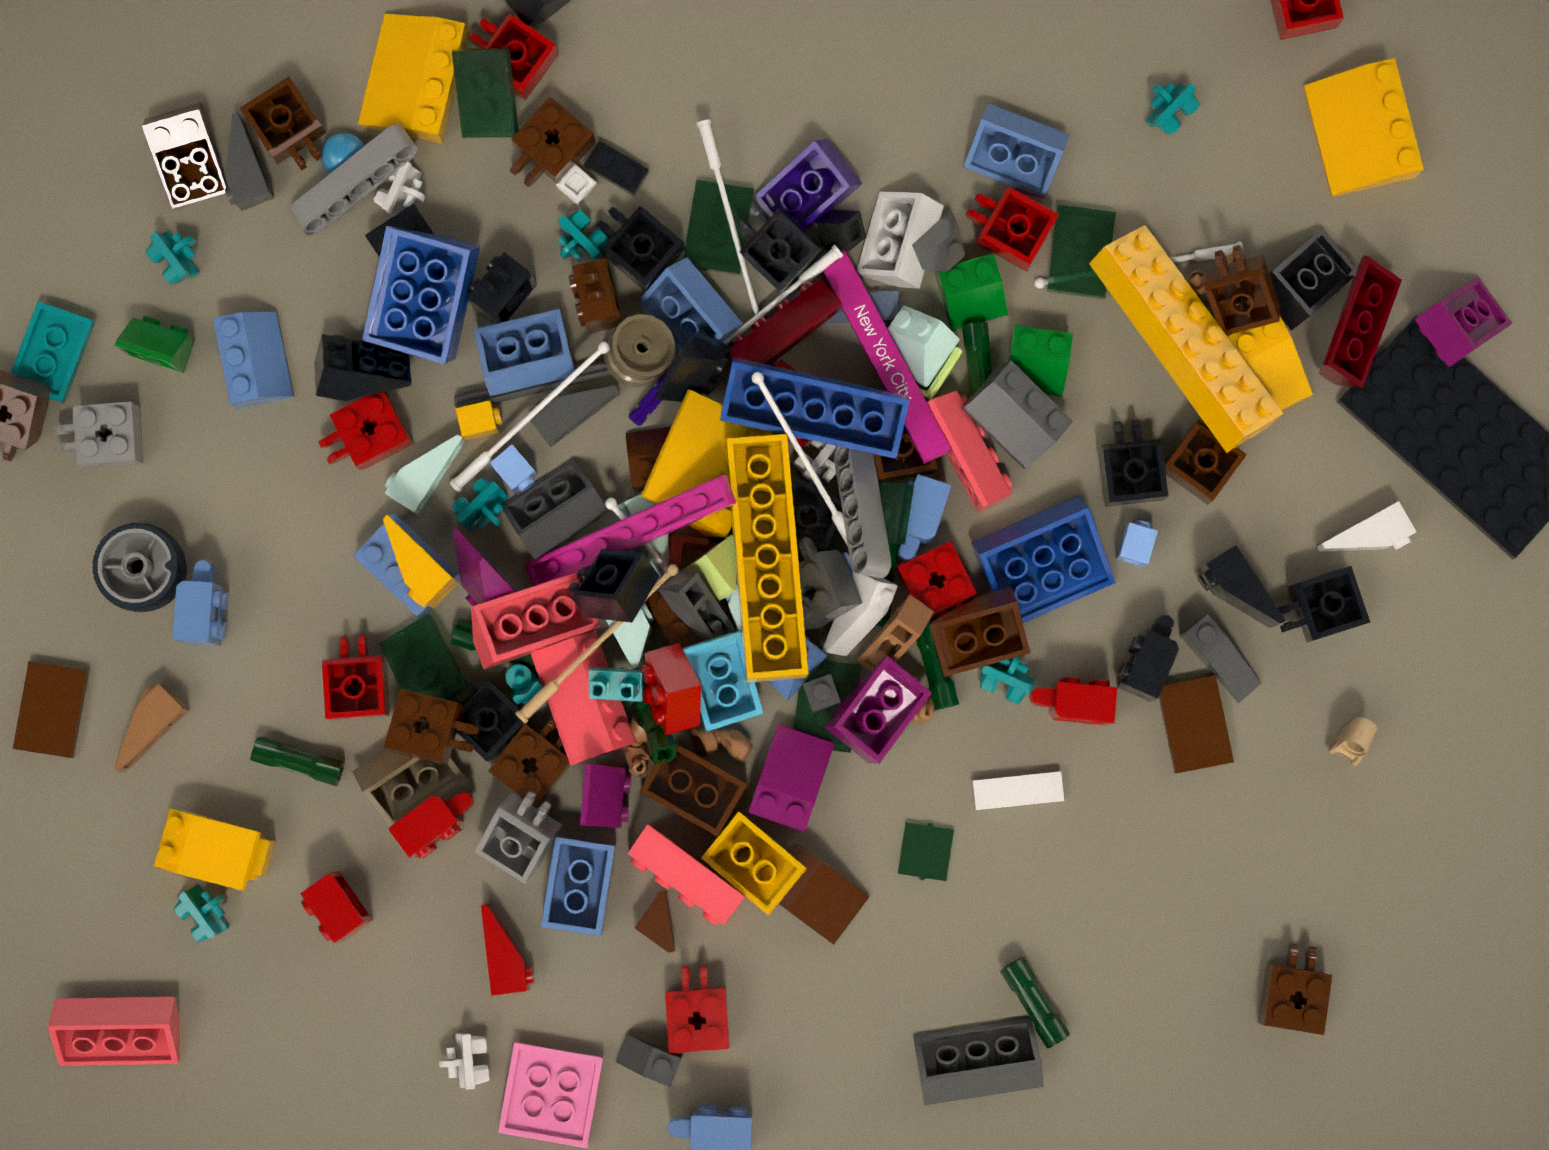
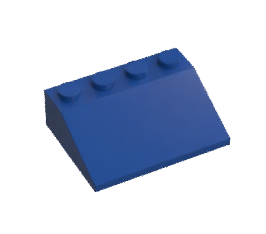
[362,226,480,364]
[971,496,1116,623]

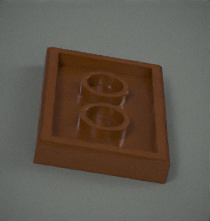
[13,661,89,758]
[1159,675,1234,774]

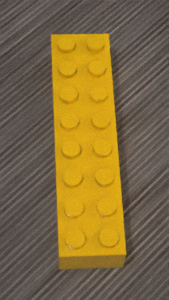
[1089,225,1284,453]
[725,434,809,683]

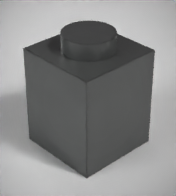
[802,674,841,714]

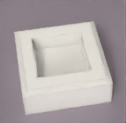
[556,164,597,206]

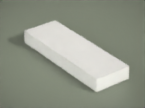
[972,771,1065,810]

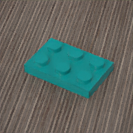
[11,301,95,404]

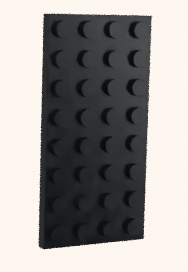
[1337,315,1549,560]

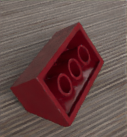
[1319,255,1402,388]
[728,279,842,365]

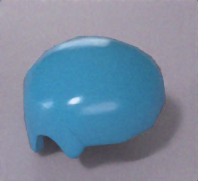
[320,133,364,174]

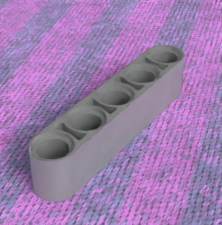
[290,124,417,236]
[834,446,891,578]

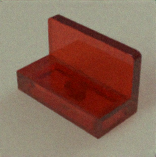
[668,534,710,569]

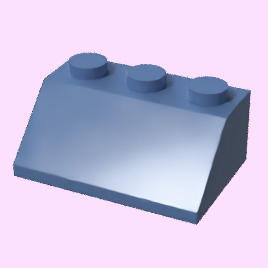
[963,103,1070,198]
[637,258,743,352]
[213,311,294,409]

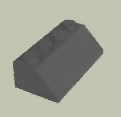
[913,1018,1044,1105]

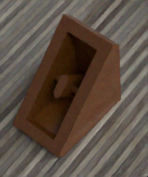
[634,891,676,953]

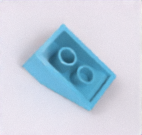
[682,630,763,732]

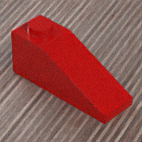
[481,904,534,996]

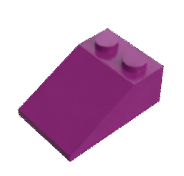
[1414,277,1512,367]
[452,528,516,606]
[824,656,931,764]
[748,724,835,832]
[580,764,632,828]

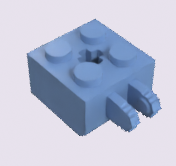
[893,474,952,562]
[172,559,229,646]
[667,1104,753,1150]

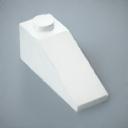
[1316,501,1416,552]
[822,571,897,656]

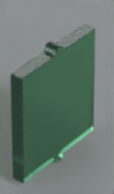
[898,822,954,881]

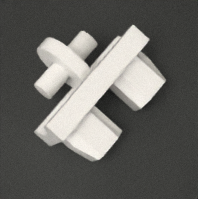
[374,162,426,216]
[794,441,837,486]
[439,1033,489,1090]

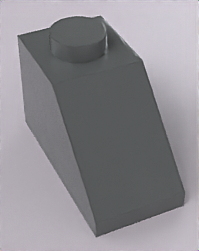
[912,213,965,272]
[616,1034,682,1087]

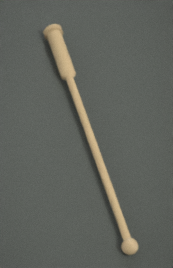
[515,564,679,724]

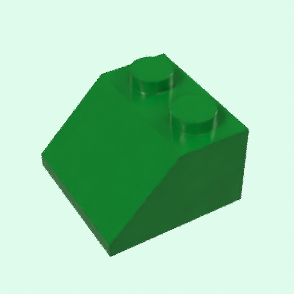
[935,253,1008,331]
[114,316,195,373]
[1008,325,1073,397]

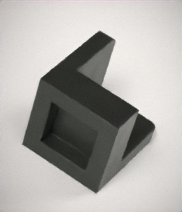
[816,210,867,251]

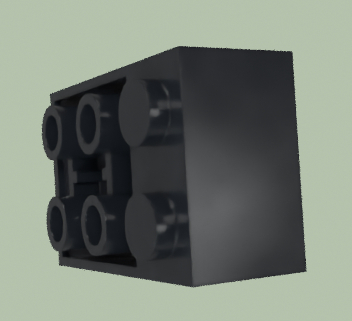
[314,334,412,401]

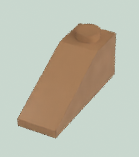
[857,595,934,671]
[114,683,189,772]

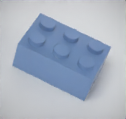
[474,309,575,396]
[353,513,460,619]
[541,837,617,936]

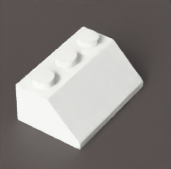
[856,191,944,289]

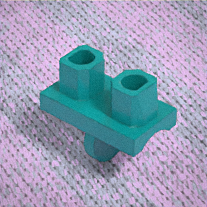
[1145,82,1200,135]
[558,209,609,262]
[145,231,200,284]
[452,477,508,533]
[980,656,1035,704]
[505,663,546,709]
[589,667,644,702]
[173,885,229,942]

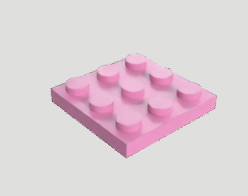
[498,1042,604,1148]

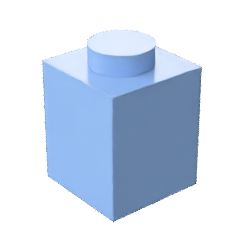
[490,445,537,493]
[1116,520,1158,567]

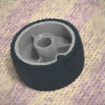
[92,523,187,612]

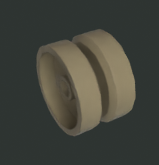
[604,314,675,387]

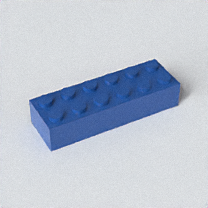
[720,357,910,459]

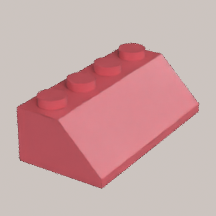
[927,390,1013,514]
[471,572,601,670]
[530,631,636,766]
[628,824,745,926]
[48,996,180,1066]

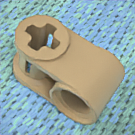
[1328,717,1377,766]

